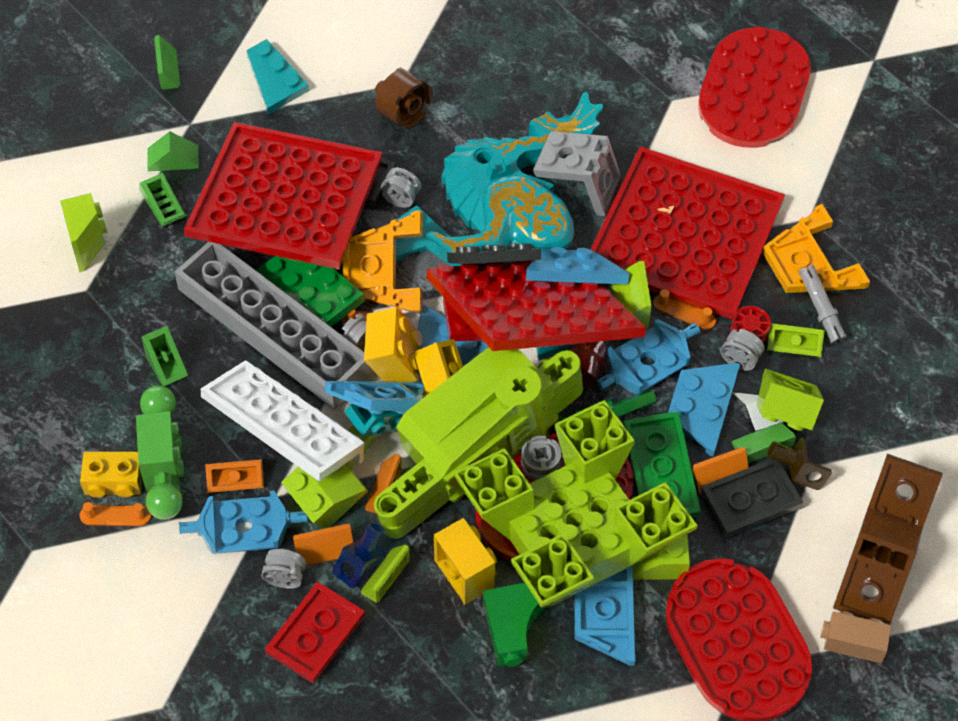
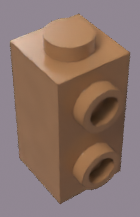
[820,611,891,664]

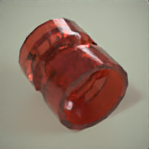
[570,341,607,387]

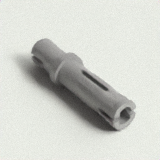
[798,265,847,344]

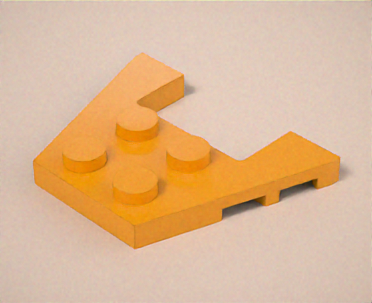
[762,204,870,293]
[343,210,423,314]

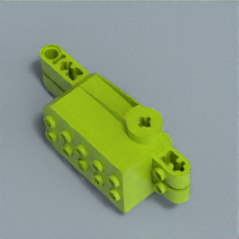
[374,347,583,539]

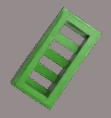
[139,173,186,227]

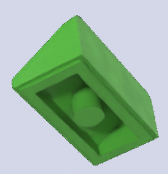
[154,35,180,90]
[732,422,796,464]

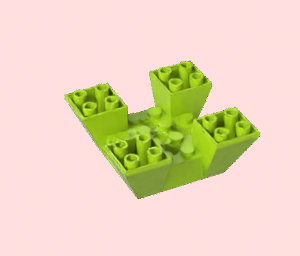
[454,400,697,608]

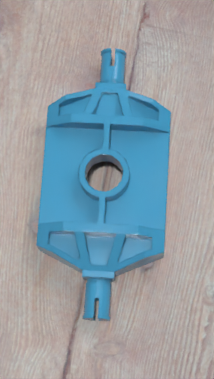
[596,319,700,394]
[179,491,308,554]

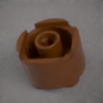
[375,67,433,128]

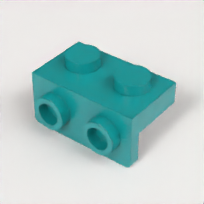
[344,404,404,437]

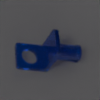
[332,522,385,588]

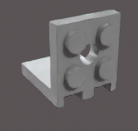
[534,131,622,216]

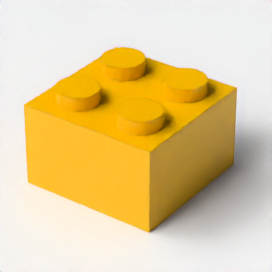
[364,307,423,382]
[434,518,497,605]

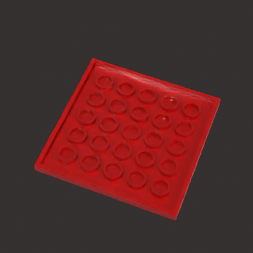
[184,122,382,269]
[591,146,785,320]
[426,260,646,352]

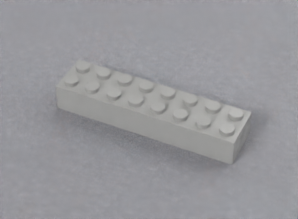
[175,242,371,409]

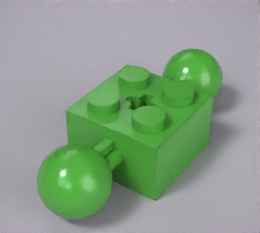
[136,385,184,520]

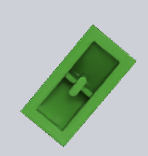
[147,131,199,172]
[141,326,188,386]

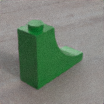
[483,583,570,667]

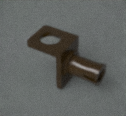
[767,437,832,490]

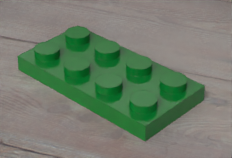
[257,256,366,327]
[624,411,701,517]

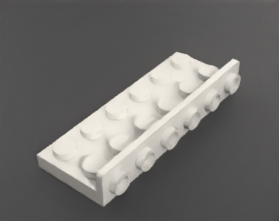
[201,360,364,482]

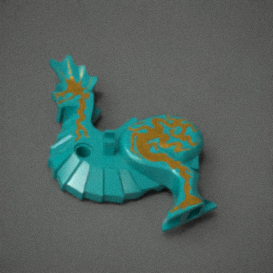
[426,92,603,266]

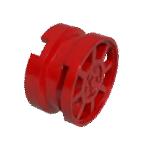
[730,306,771,344]

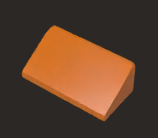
[692,447,749,495]
[365,453,402,513]
[205,459,264,492]
[293,524,355,566]

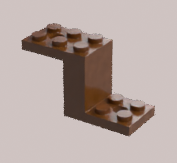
[833,453,943,625]

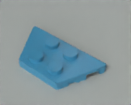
[525,247,629,284]
[417,305,488,367]
[668,363,740,456]
[324,381,424,414]
[574,566,635,666]

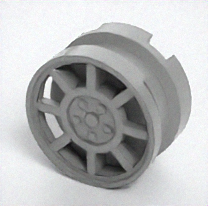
[380,168,421,208]
[340,313,367,351]
[720,329,764,371]
[521,436,561,480]
[261,549,306,589]

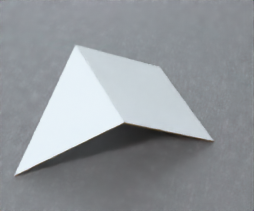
[732,392,784,431]

